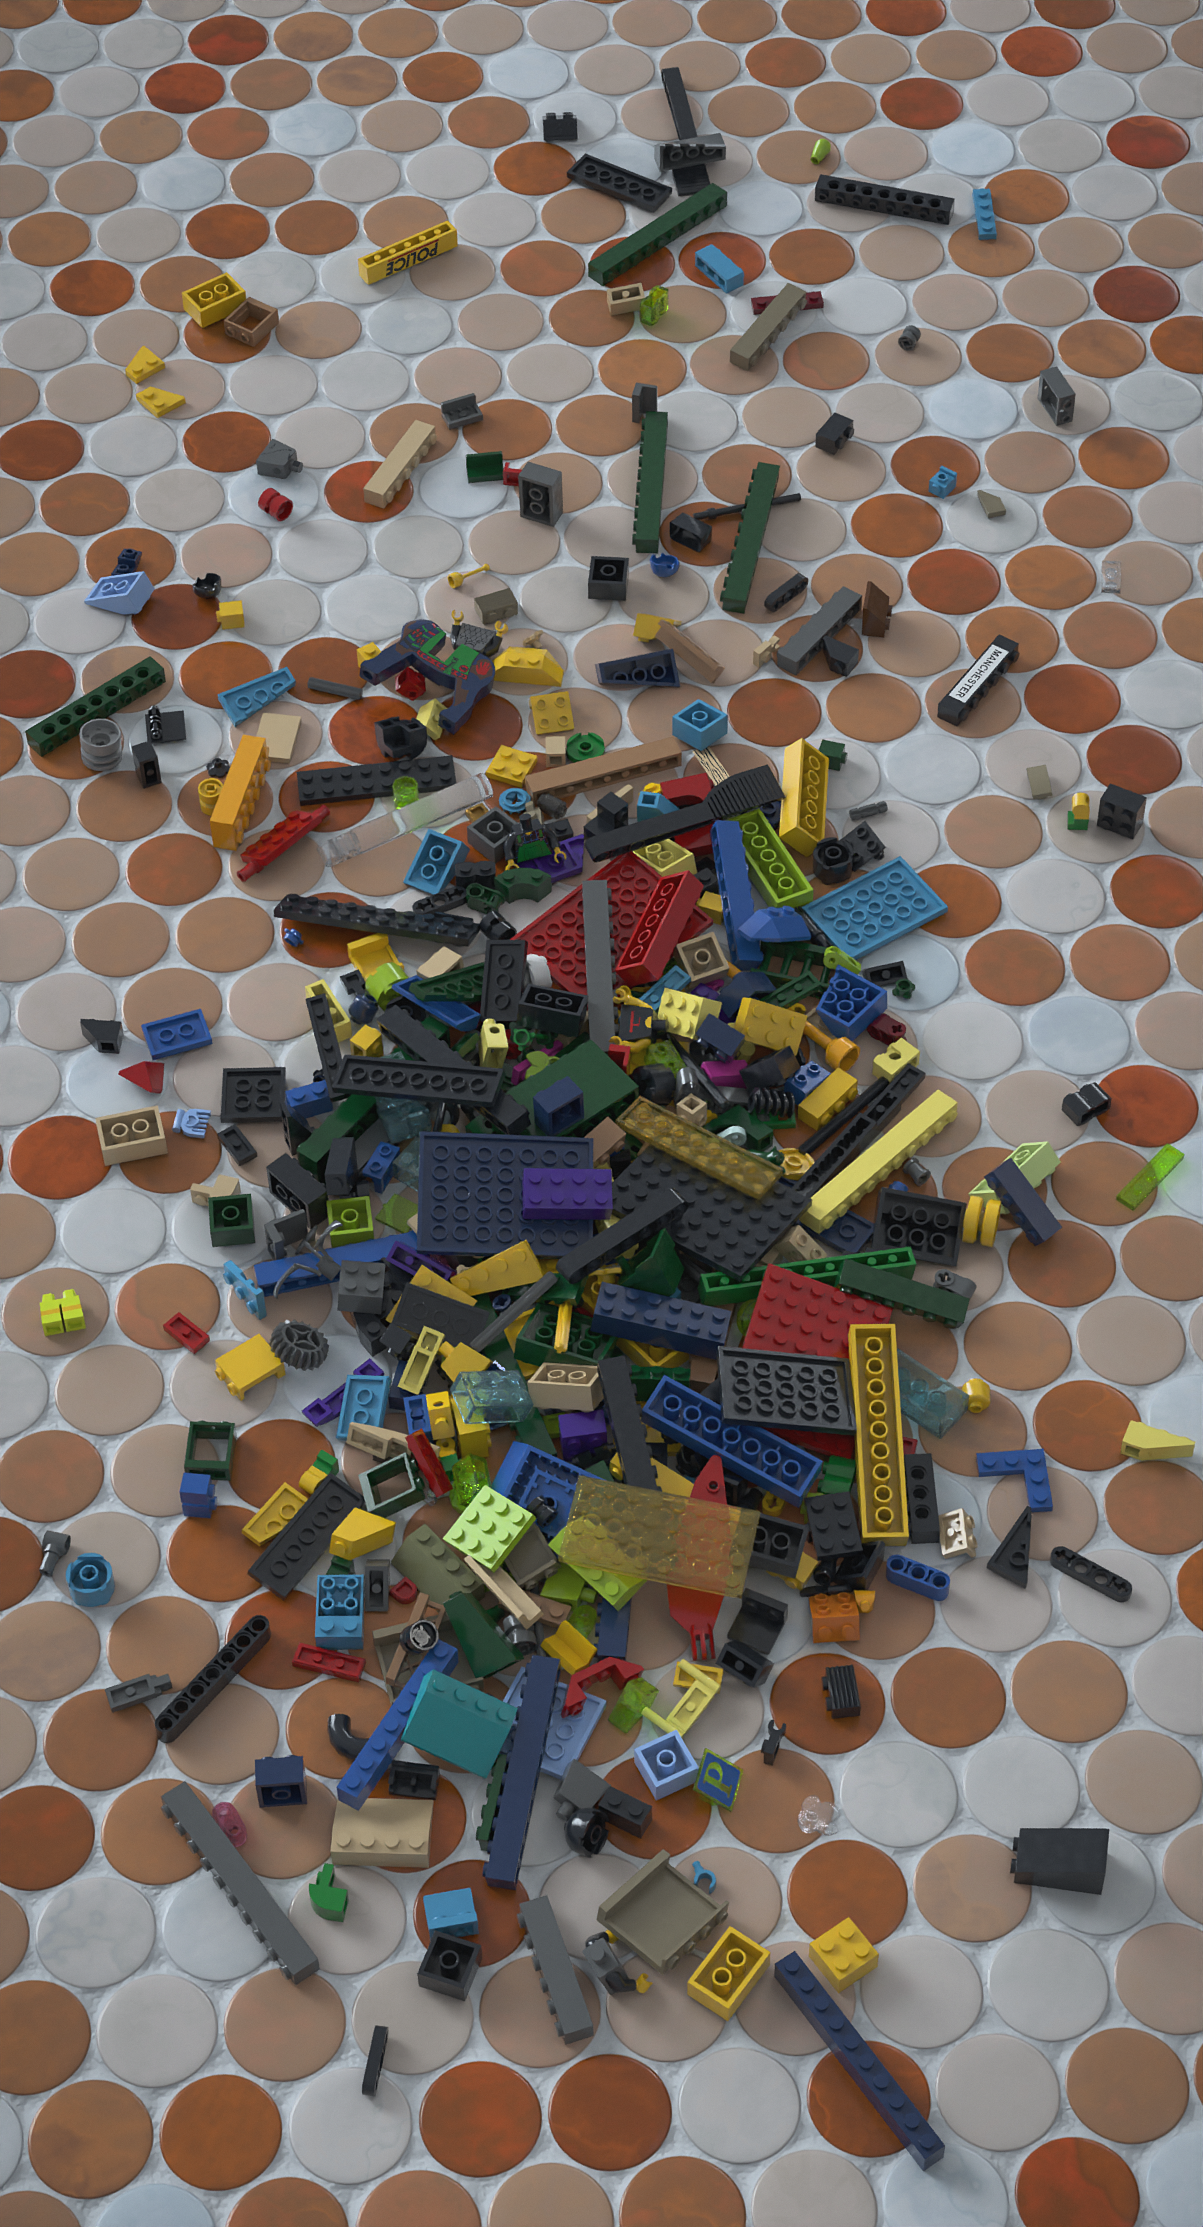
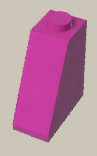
[698,1060,748,1089]

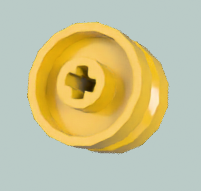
[962,1195,1001,1247]

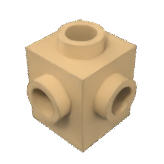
[676,1093,707,1132]

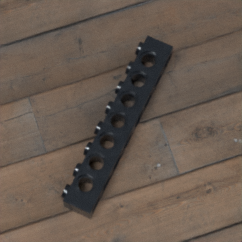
[815,174,955,225]

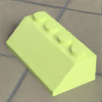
[968,1142,1061,1214]

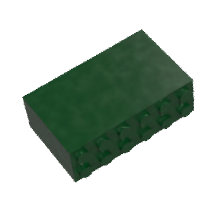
[491,1040,639,1138]

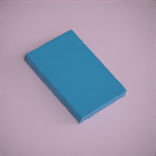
[336,1375,391,1441]

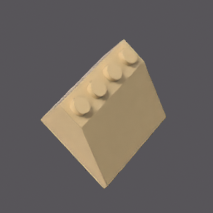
[331,1798,434,1868]

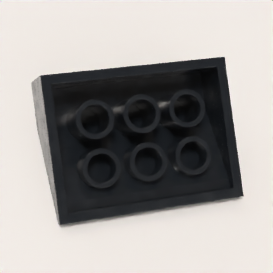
[871,1187,967,1267]

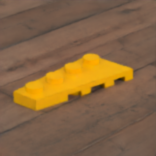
[450,1240,545,1296]

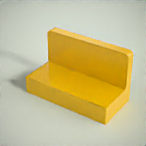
[540,1620,597,1675]

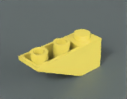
[1120,1420,1195,1461]

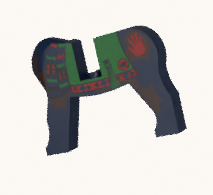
[359,619,495,735]

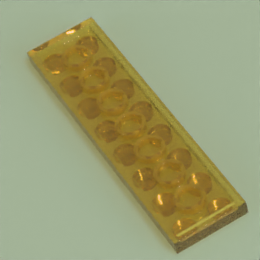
[616,1096,783,1200]

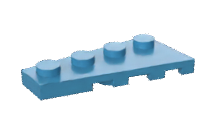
[218,667,296,727]

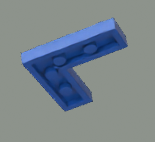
[976,1449,1053,1513]

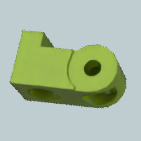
[823,946,861,975]

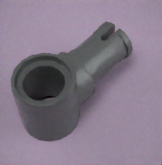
[39,1530,71,1576]

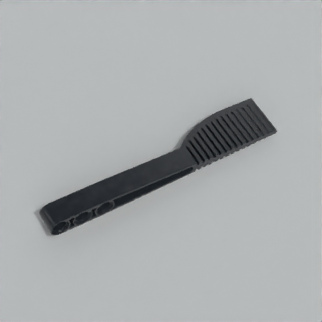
[661,67,710,196]
[584,764,786,863]

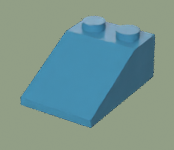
[403,829,470,895]

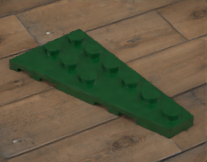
[409,962,485,1002]

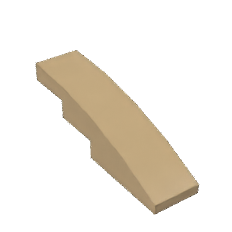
[346,1422,440,1460]

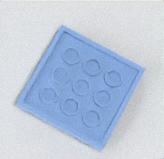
[499,1666,607,1780]

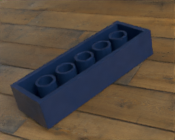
[590,1282,732,1360]

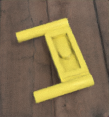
[641,1659,721,1738]

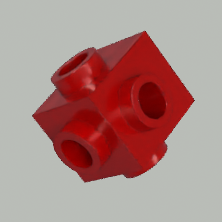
[395,667,426,701]

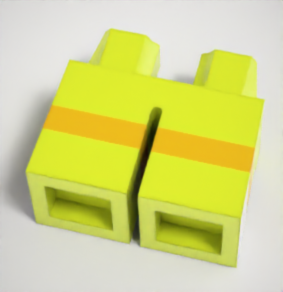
[40,1289,86,1336]

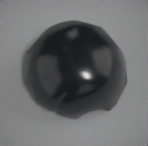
[192,573,221,599]

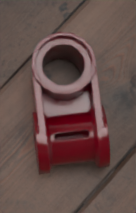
[867,1013,907,1046]

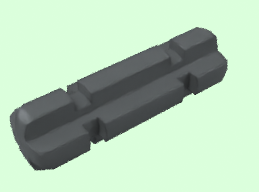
[849,801,888,820]

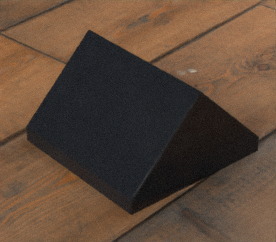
[833,1540,885,1591]

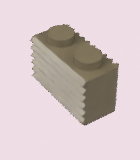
[474,588,518,625]

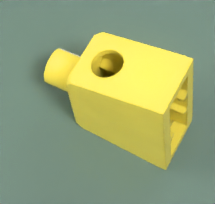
[478,1019,508,1069]

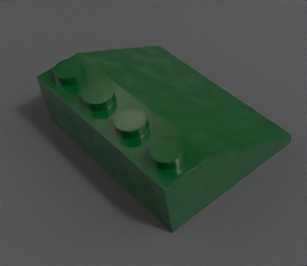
[514,1303,619,1367]

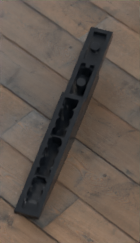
[791,1063,926,1198]

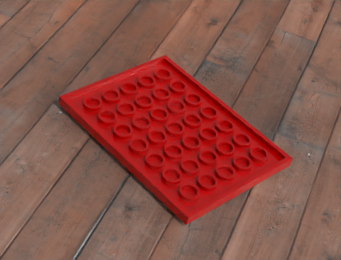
[510,851,713,1011]
[742,1263,893,1459]

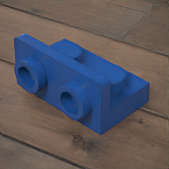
[362,1141,401,1194]

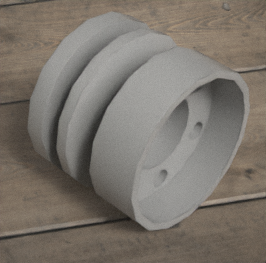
[79,718,122,771]

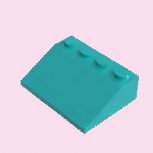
[401,1669,518,1779]

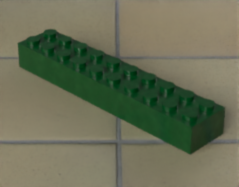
[296,1015,451,1183]

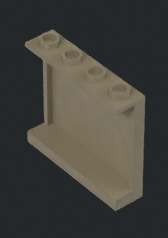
[372,1613,484,1706]
[596,1849,729,1975]

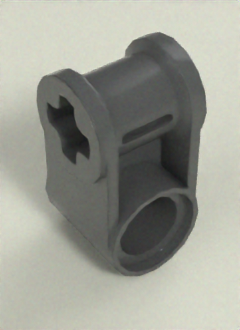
[933,1269,977,1299]

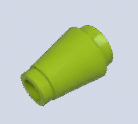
[810,139,831,165]

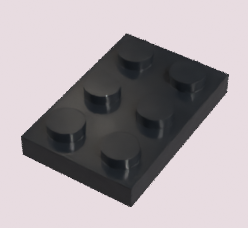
[804,1491,863,1561]

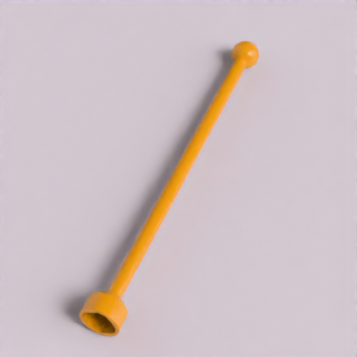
[726,960,860,1072]

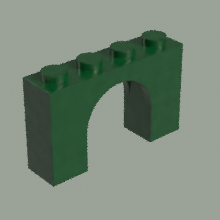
[688,1104,774,1152]

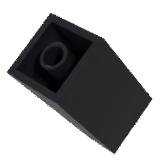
[1010,1828,1110,1895]

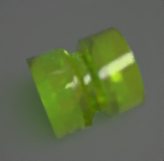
[392,776,419,814]

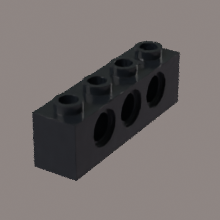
[904,1453,940,1544]

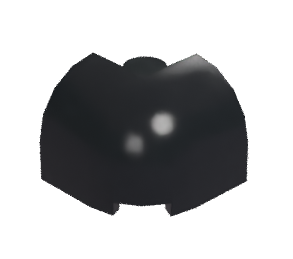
[374,716,427,760]

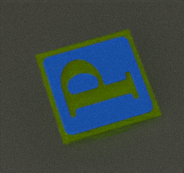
[693,1748,743,1812]

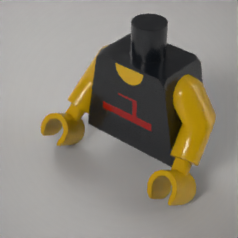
[609,988,669,1053]

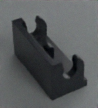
[388,1760,440,1800]

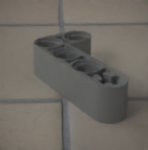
[672,1067,750,1115]

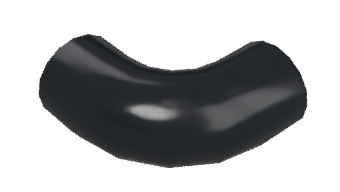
[327,1714,369,1761]

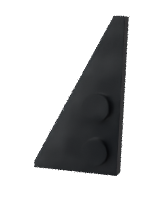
[987,1506,1032,1589]

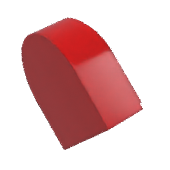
[389,1576,417,1604]

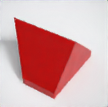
[118,1061,164,1094]

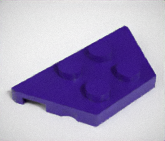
[514,834,584,883]

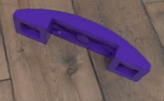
[302,1358,384,1427]

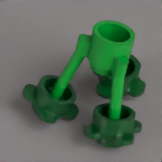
[509,1022,558,1063]

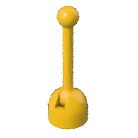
[447,564,490,589]

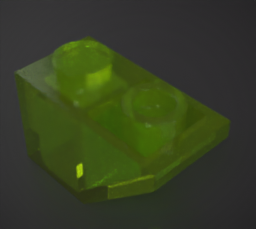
[608,1677,660,1734]

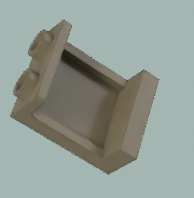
[504,1521,562,1590]

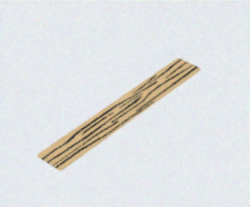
[693,746,730,785]

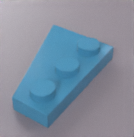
[223,1260,267,1320]

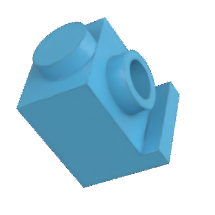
[928,466,957,499]

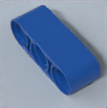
[886,1554,950,1601]

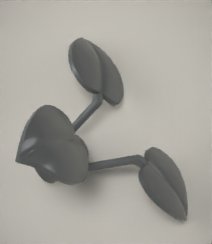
[273,1220,343,1299]

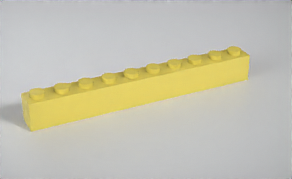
[799,1090,958,1234]

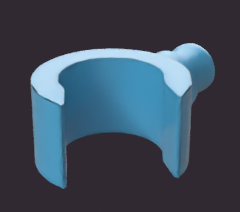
[692,1861,716,1894]

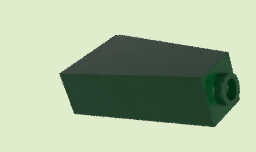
[443,1591,524,1680]

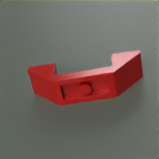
[560,1657,644,1718]

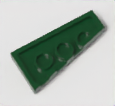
[502,1273,589,1305]

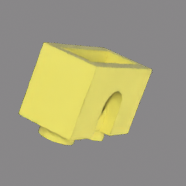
[872,1038,920,1084]

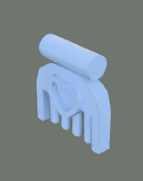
[172,1109,211,1138]

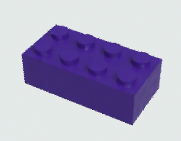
[522,1168,613,1220]

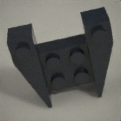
[350,1257,414,1357]

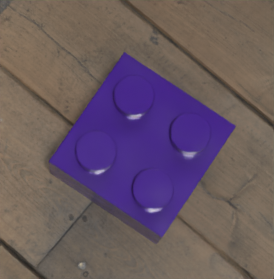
[558,1409,607,1462]

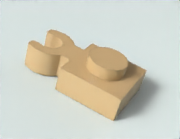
[753,635,780,668]

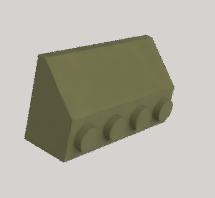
[391,1524,485,1613]

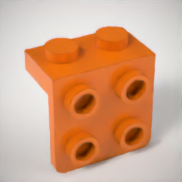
[809,1592,860,1643]

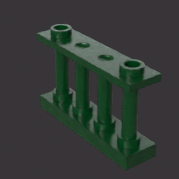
[750,941,832,999]

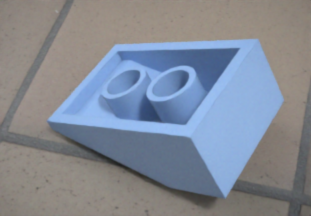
[84,571,155,615]

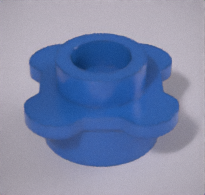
[283,928,304,947]

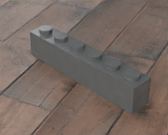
[777,586,862,676]
[516,1895,594,2045]

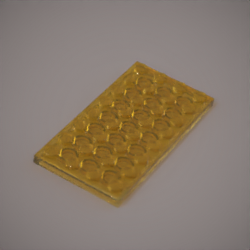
[558,1475,760,1599]

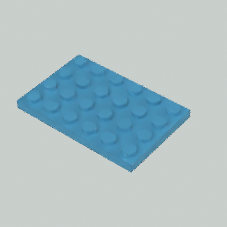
[802,856,948,960]

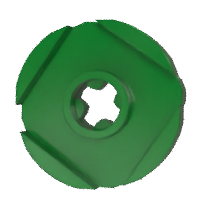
[566,732,605,763]

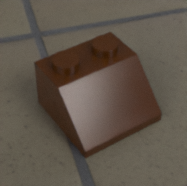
[862,581,893,638]

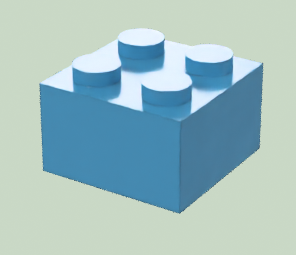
[672,699,728,751]

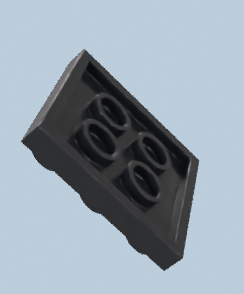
[220,1067,286,1123]

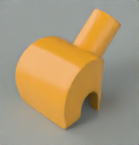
[853,1590,875,1613]

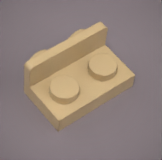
[938,1508,978,1559]

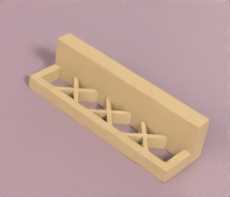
[464,1555,544,1630]

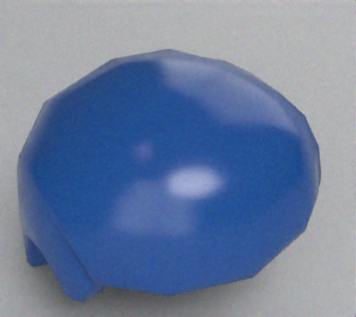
[650,553,680,578]

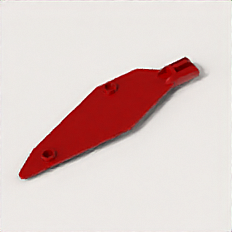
[665,1455,734,1661]

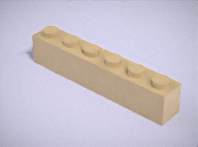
[363,420,437,508]

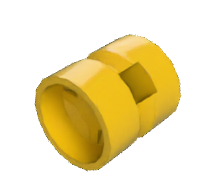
[198,778,223,816]

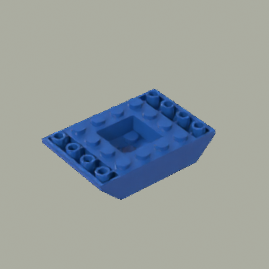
[490,1441,630,1564]

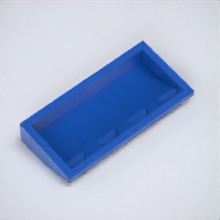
[392,975,481,1031]

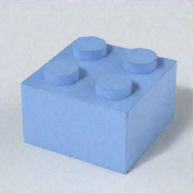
[634,1730,699,1801]

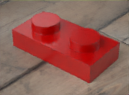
[163,1312,210,1354]

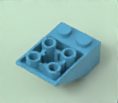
[315,1574,364,1650]

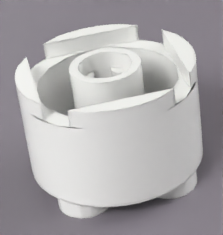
[524,954,552,991]

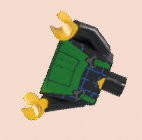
[503,813,566,871]

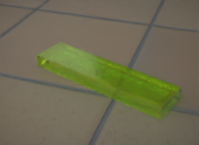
[1116,1143,1185,1211]

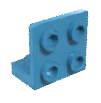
[423,1888,479,1942]

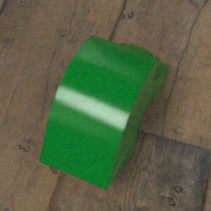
[309,1863,349,1922]

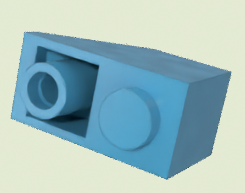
[637,791,680,822]

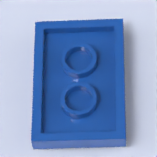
[141,1009,213,1060]

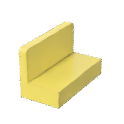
[416,699,447,740]

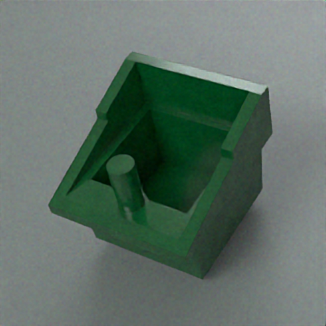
[616,1229,685,1297]

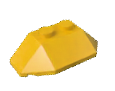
[492,646,564,687]

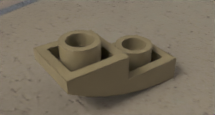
[1026,765,1053,799]

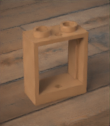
[224,297,279,347]

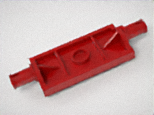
[237,804,330,882]

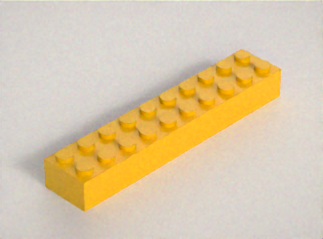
[848,1324,909,1546]

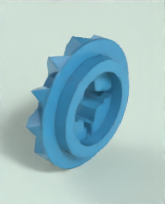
[499,788,530,814]

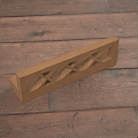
[655,619,725,683]
[386,1592,446,1690]

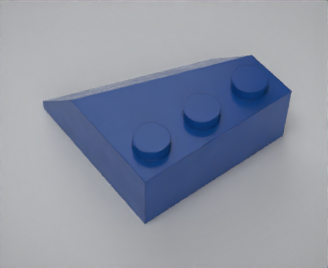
[816,965,887,1041]

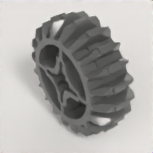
[269,1319,329,1371]

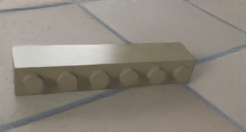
[730,283,807,371]

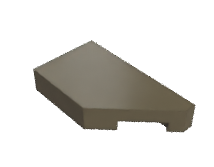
[977,490,1006,518]

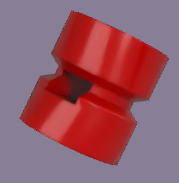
[258,488,293,521]

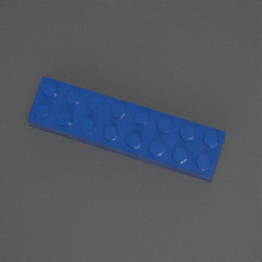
[641,1375,823,1508]

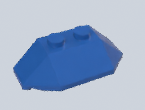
[737,906,811,942]

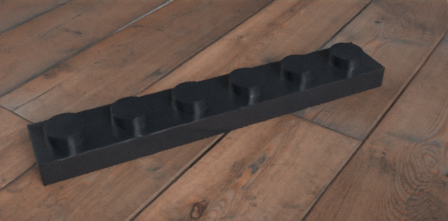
[305,993,351,1103]

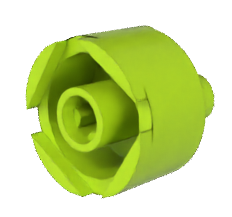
[365,962,409,1011]

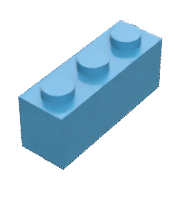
[695,244,744,294]

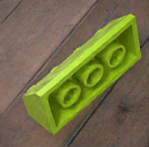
[548,1516,650,1611]

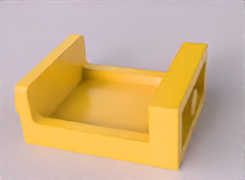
[347,933,405,990]
[215,1333,286,1401]

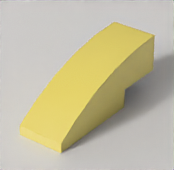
[398,1326,445,1395]

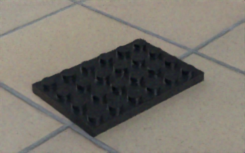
[716,1346,857,1436]

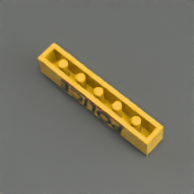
[358,220,458,285]

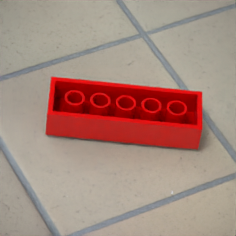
[615,870,704,986]

